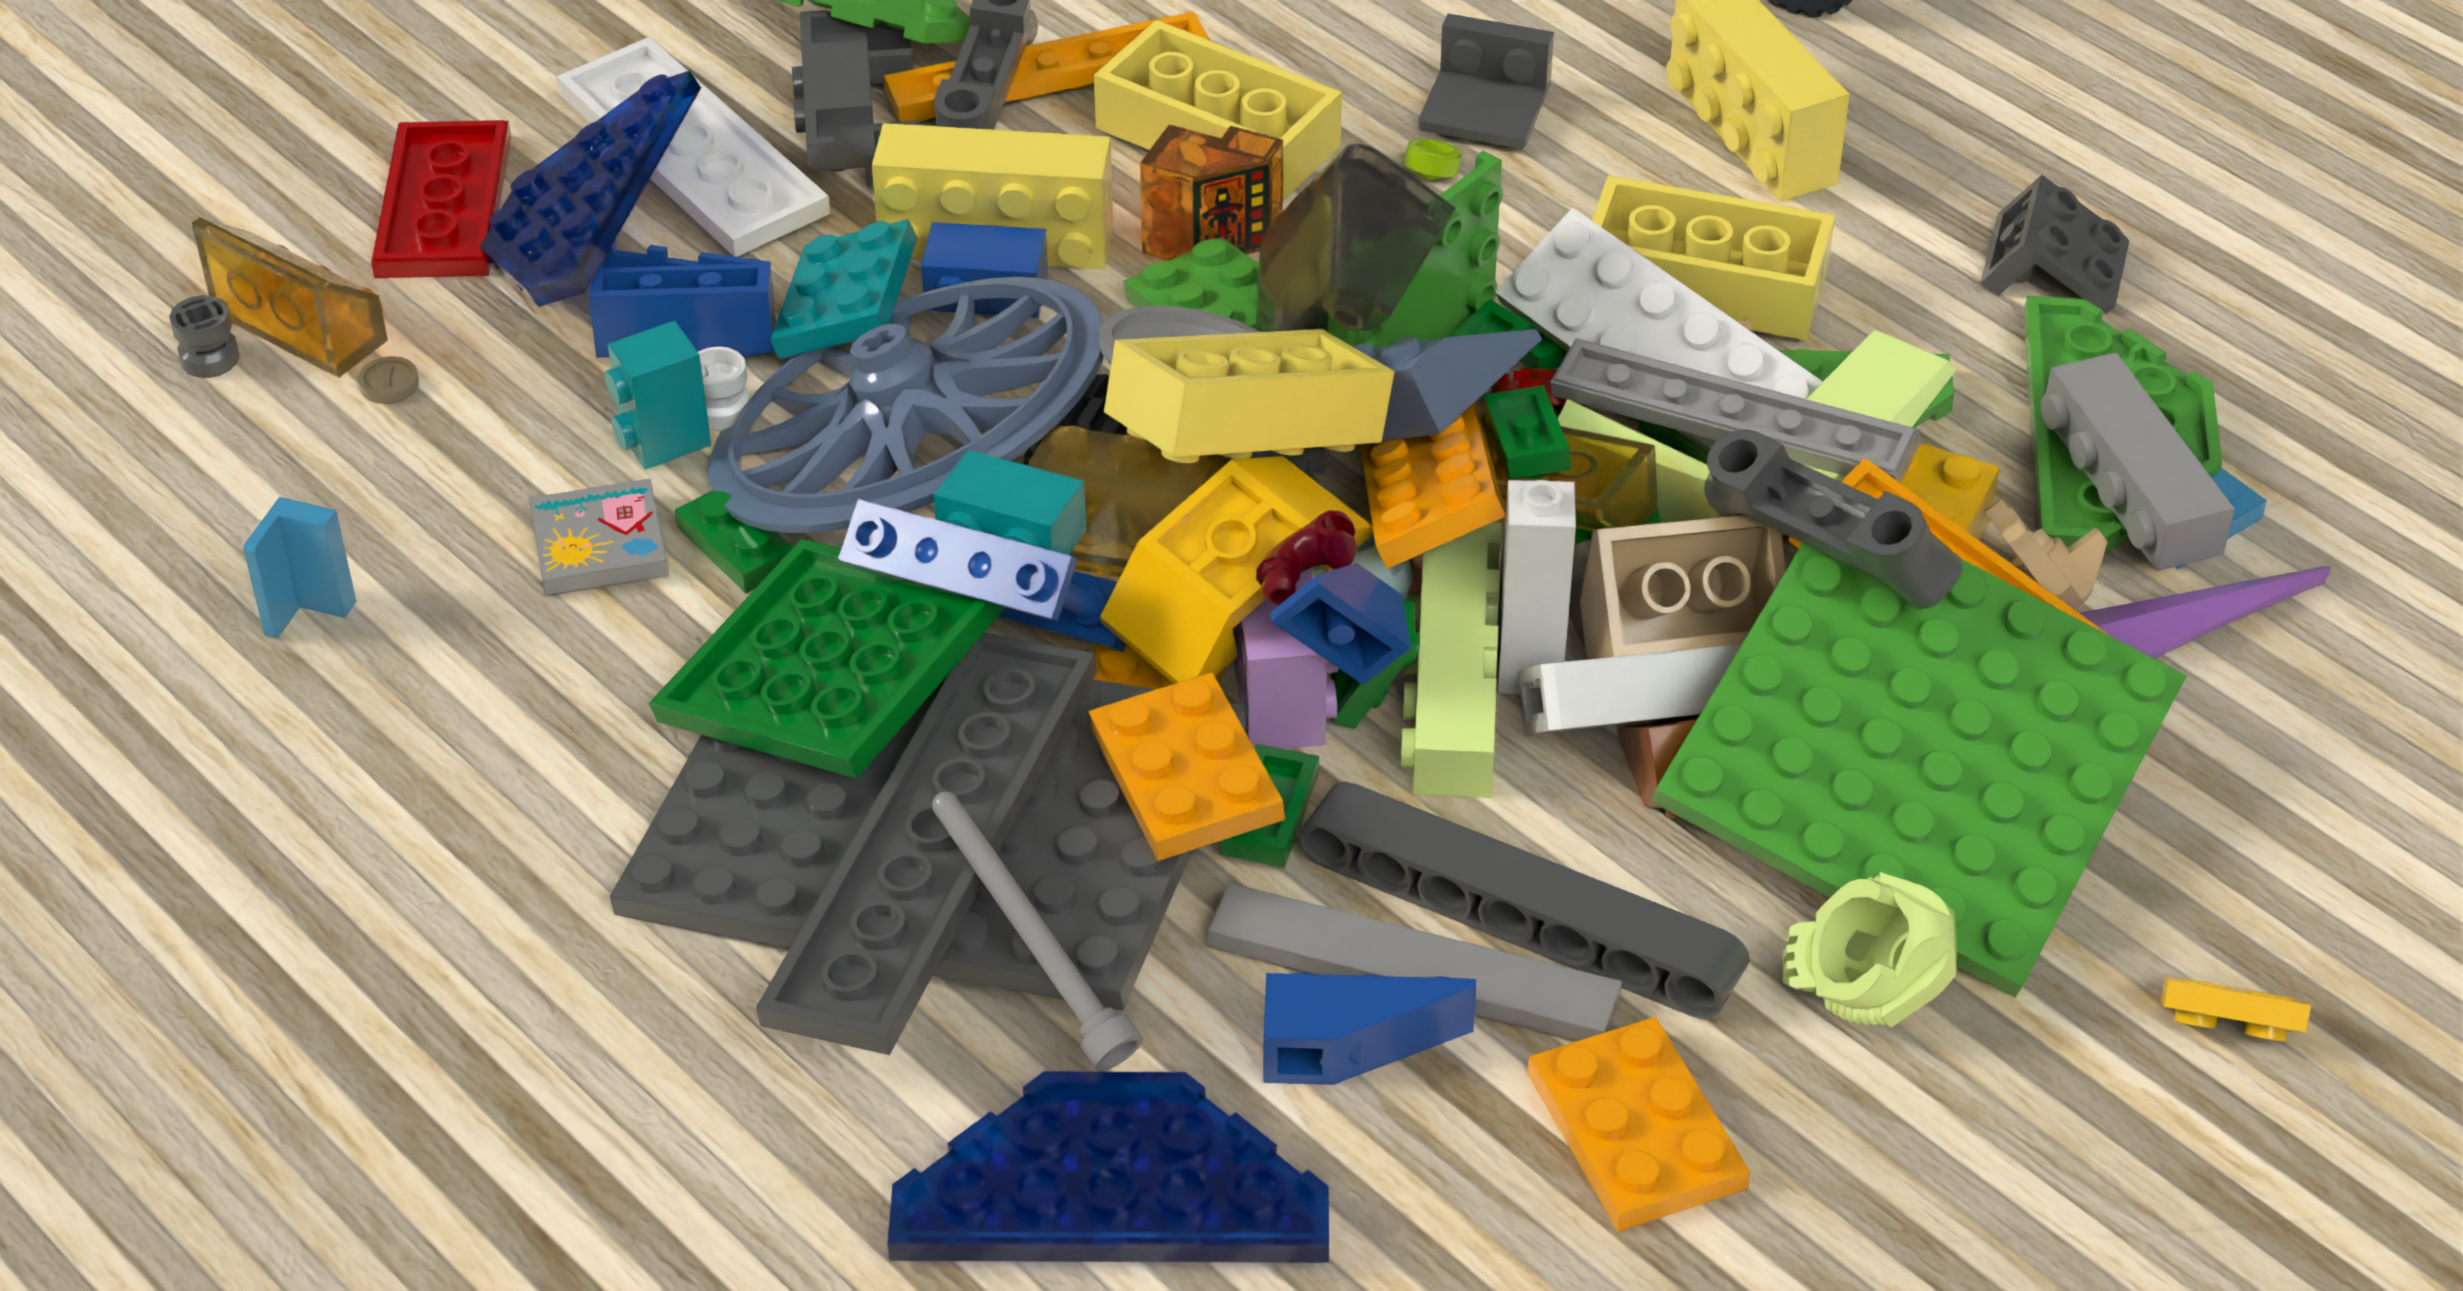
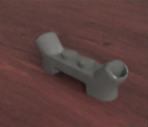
[934,0,1038,130]
[1704,429,1963,609]

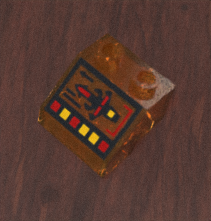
[1140,124,1283,261]

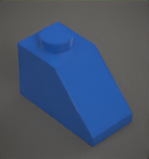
[1270,563,1411,685]

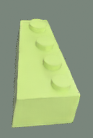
[1401,523,1501,798]

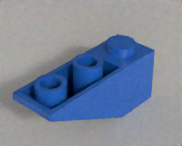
[1263,972,1476,1085]

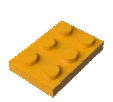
[1088,672,1285,861]
[1528,1016,1751,1232]

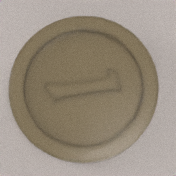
[358,356,419,404]

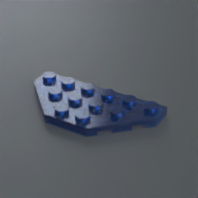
[479,70,701,307]
[887,1071,1329,1263]

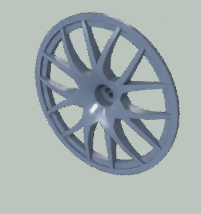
[708,277,1104,533]

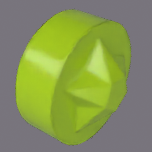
[1403,138,1462,181]

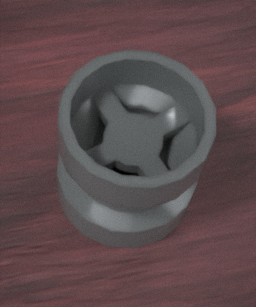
[169,295,240,378]

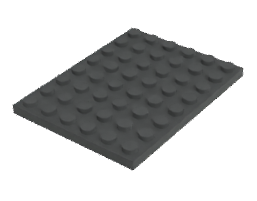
[610,674,1248,1011]

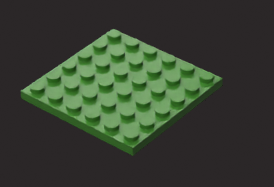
[1651,543,2187,998]

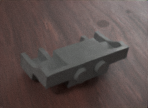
[792,10,918,185]

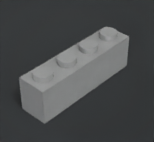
[2041,352,2235,571]

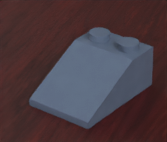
[1353,329,1542,441]

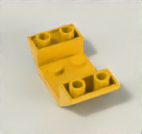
[1100,456,1374,684]

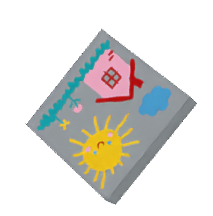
[529,478,669,596]

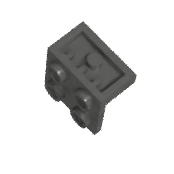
[1418,13,1554,149]
[1980,175,2129,314]

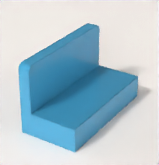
[243,497,357,638]

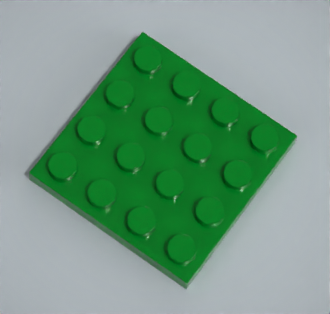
[649,539,1006,779]

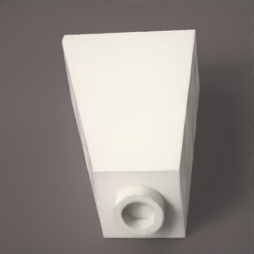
[1497,480,1576,694]
[1518,644,1742,736]

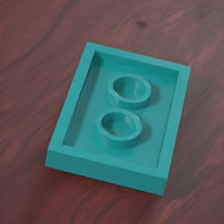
[770,219,917,359]

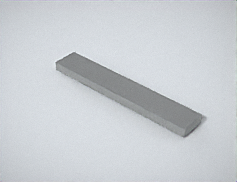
[1550,338,1921,483]
[1207,883,1622,1041]

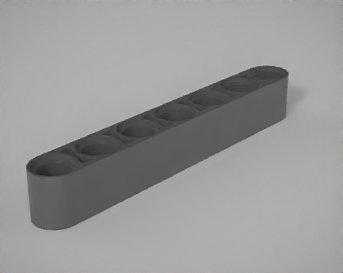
[1298,782,1750,1019]

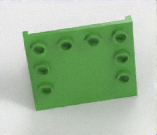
[1288,151,1503,348]

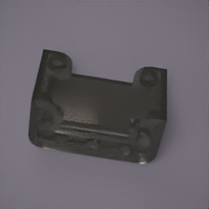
[1255,144,1456,332]

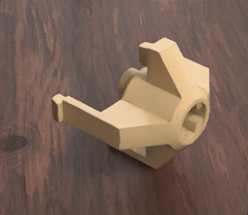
[1984,498,2107,610]

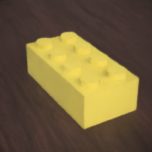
[1666,0,1850,202]
[1094,20,1342,203]
[872,123,1113,270]
[1592,175,1835,341]
[1104,329,1395,463]

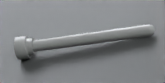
[932,791,1143,1072]

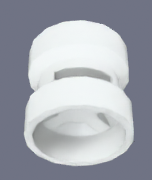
[698,346,750,431]

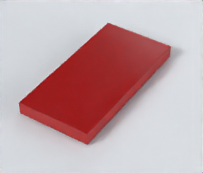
[371,120,511,278]

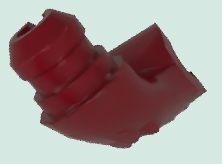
[1256,510,1358,605]

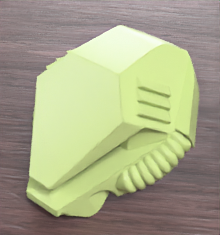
[1783,872,1957,1028]

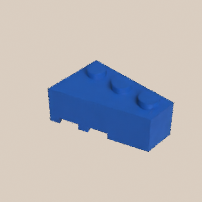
[589,238,776,358]

